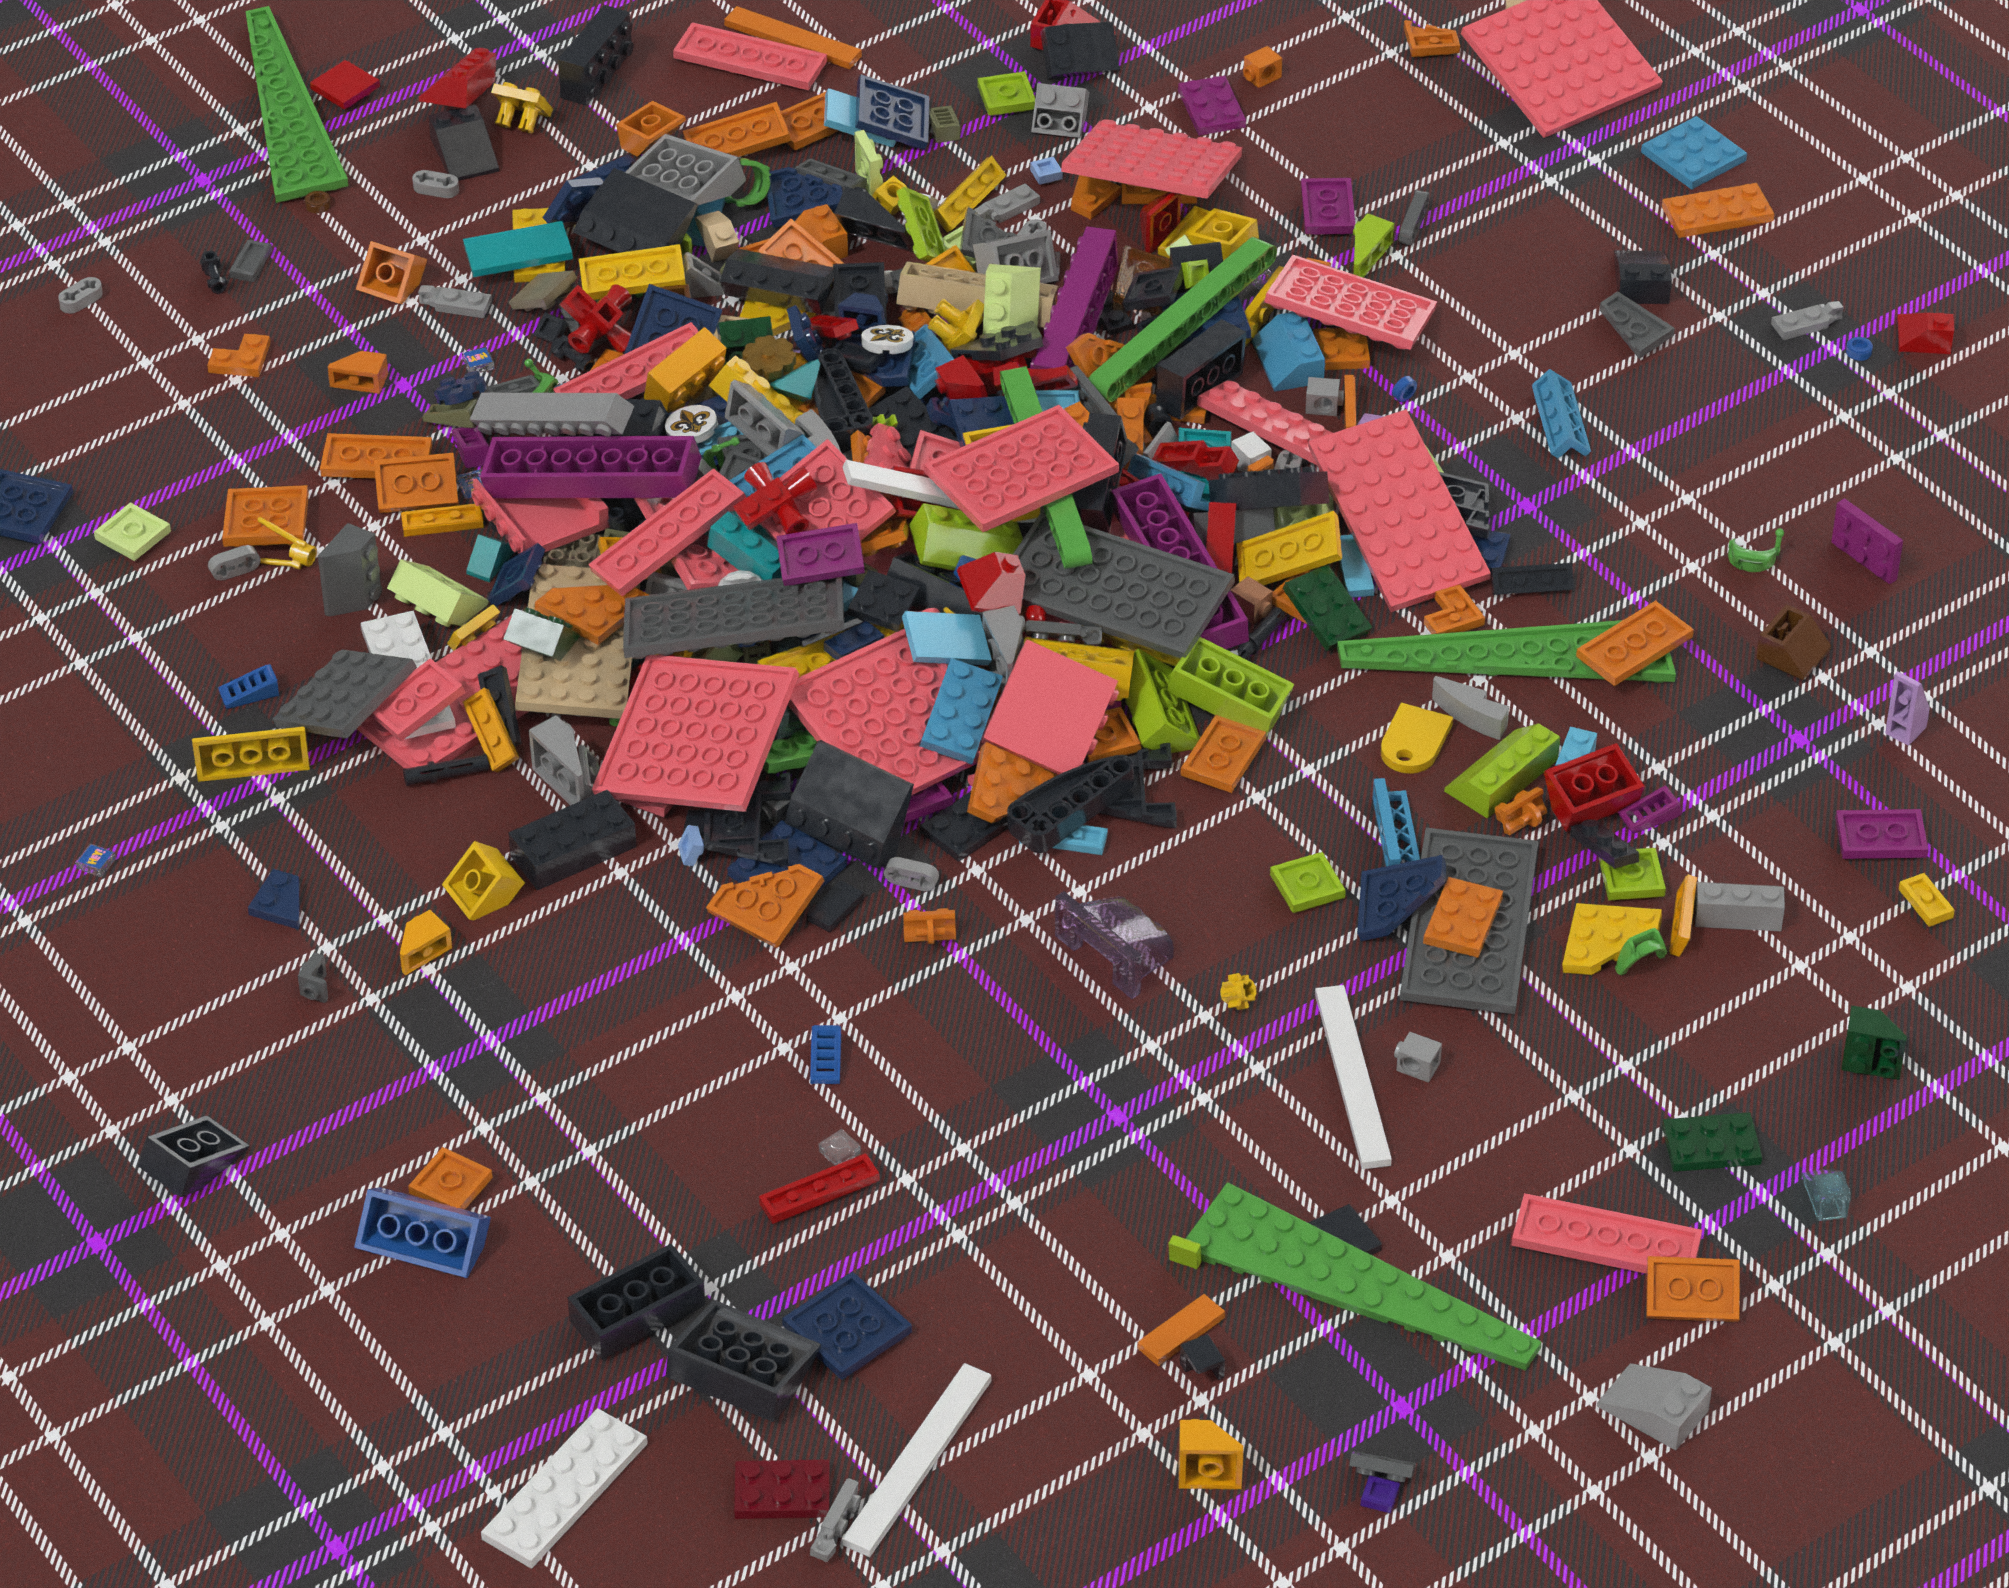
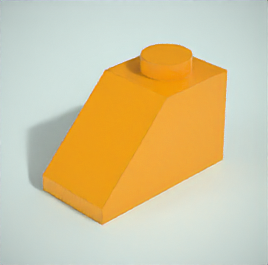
[400,910,452,975]

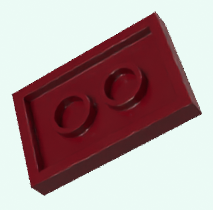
[734,1460,830,1519]

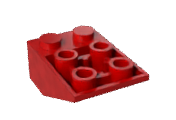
[1030,0,1115,50]

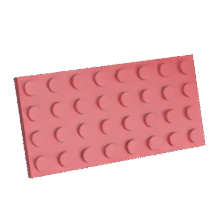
[1308,409,1491,612]
[357,615,530,774]

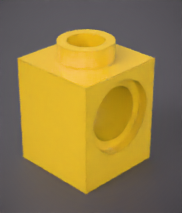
[872,175,907,216]

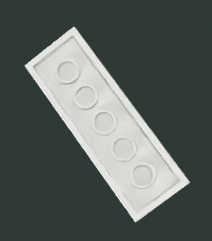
[360,611,456,739]
[481,1408,647,1569]

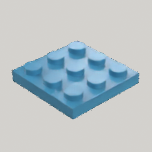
[1641,116,1747,190]

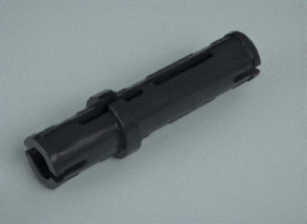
[1233,607,1287,660]
[403,753,489,786]

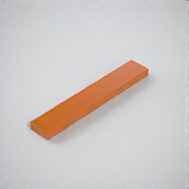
[724,6,862,69]

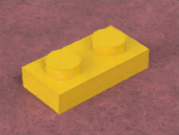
[447,604,500,651]
[1899,873,1955,927]

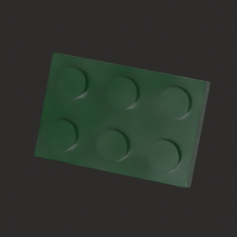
[1282,565,1372,651]
[1662,1112,1762,1172]

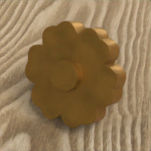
[742,335,796,384]

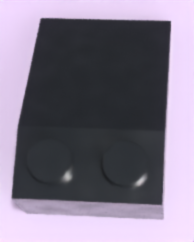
[1040,22,1120,80]
[428,104,499,181]
[835,186,914,253]
[1614,250,1672,304]
[138,1115,249,1197]

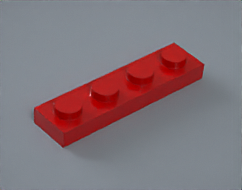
[809,314,859,340]
[759,1153,880,1224]

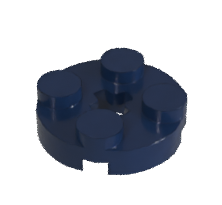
[434,371,487,405]

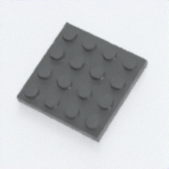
[272,649,417,738]

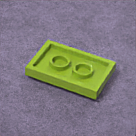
[897,187,946,262]

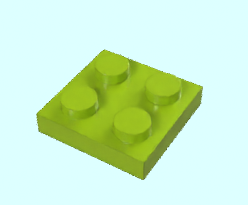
[977,71,1035,116]
[1599,848,1666,900]
[1270,852,1346,913]

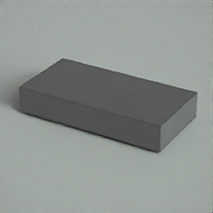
[229,240,272,282]

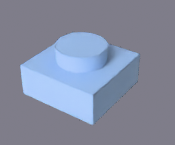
[1030,157,1063,185]
[678,825,704,866]

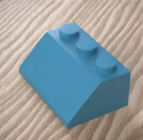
[1252,312,1325,392]

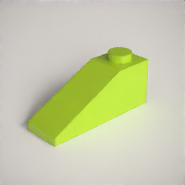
[1353,213,1394,278]

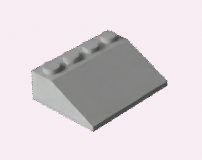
[625,134,746,205]

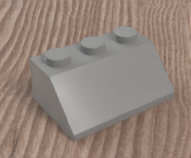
[725,380,805,456]
[1694,882,1785,931]

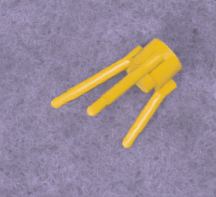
[258,517,317,570]

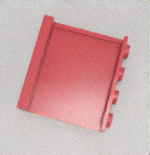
[471,478,609,554]
[980,640,1119,775]

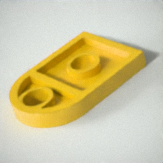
[1381,703,1453,774]

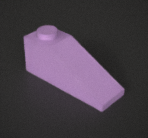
[1885,671,1930,746]

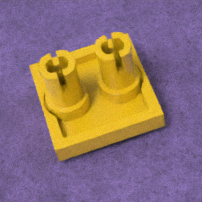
[491,82,553,134]
[928,298,984,354]

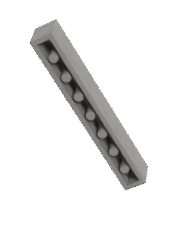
[470,393,634,436]

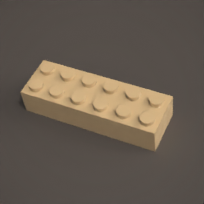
[896,262,1058,330]

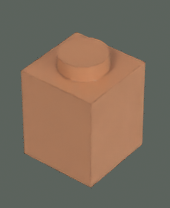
[1231,576,1273,624]

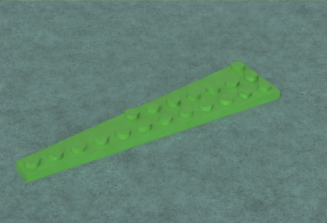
[246,6,348,203]
[1337,620,1676,683]
[1186,1182,1542,1370]

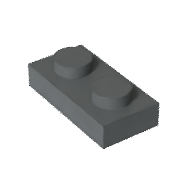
[1349,1451,1416,1482]

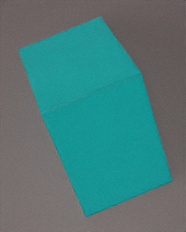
[770,359,820,402]
[466,534,515,582]

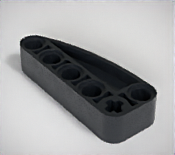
[814,348,873,452]
[1007,755,1134,853]

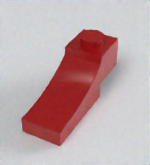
[993,361,1078,396]
[1152,440,1239,480]
[1206,502,1236,574]

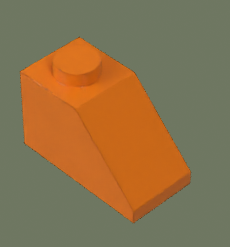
[328,351,388,394]

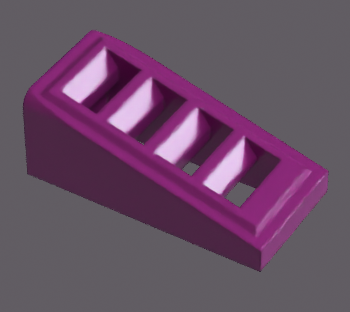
[452,426,489,468]
[1618,785,1682,834]

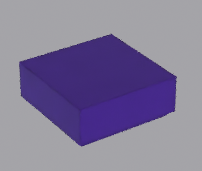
[1361,1475,1400,1514]

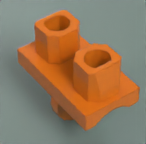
[1495,787,1547,835]
[903,908,956,944]

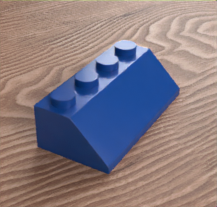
[354,1187,491,1278]

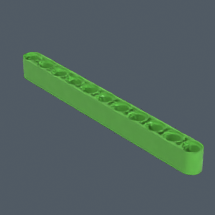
[1088,237,1277,402]
[1000,366,1092,569]

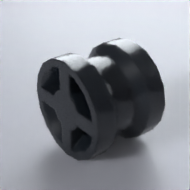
[1143,403,1173,436]

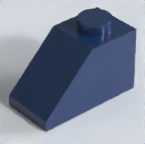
[838,293,886,332]

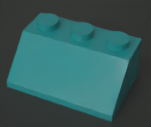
[707,511,782,580]

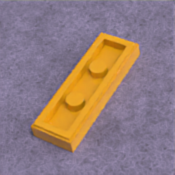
[401,504,484,537]
[462,688,519,773]
[1669,874,1697,957]

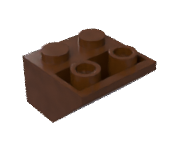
[1756,604,1831,680]

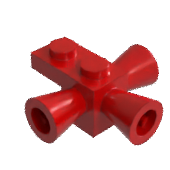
[559,284,632,353]
[733,462,818,534]

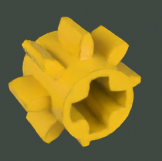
[1220,973,1256,1010]

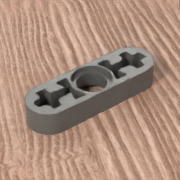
[1399,190,1430,246]

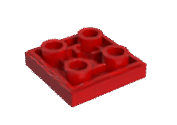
[310,60,380,110]

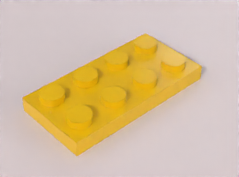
[513,208,565,283]
[579,244,686,300]
[1236,511,1342,586]

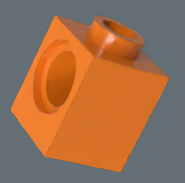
[1243,46,1282,88]

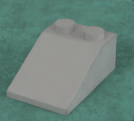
[973,230,1059,283]
[983,606,1026,694]
[529,715,585,805]
[1597,1363,1712,1450]

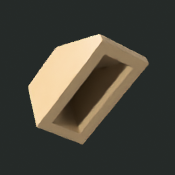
[695,211,739,262]

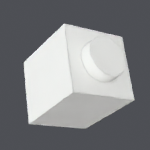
[1231,432,1272,472]

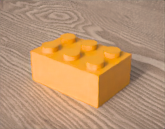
[644,327,727,413]

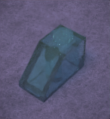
[1802,1168,1851,1221]

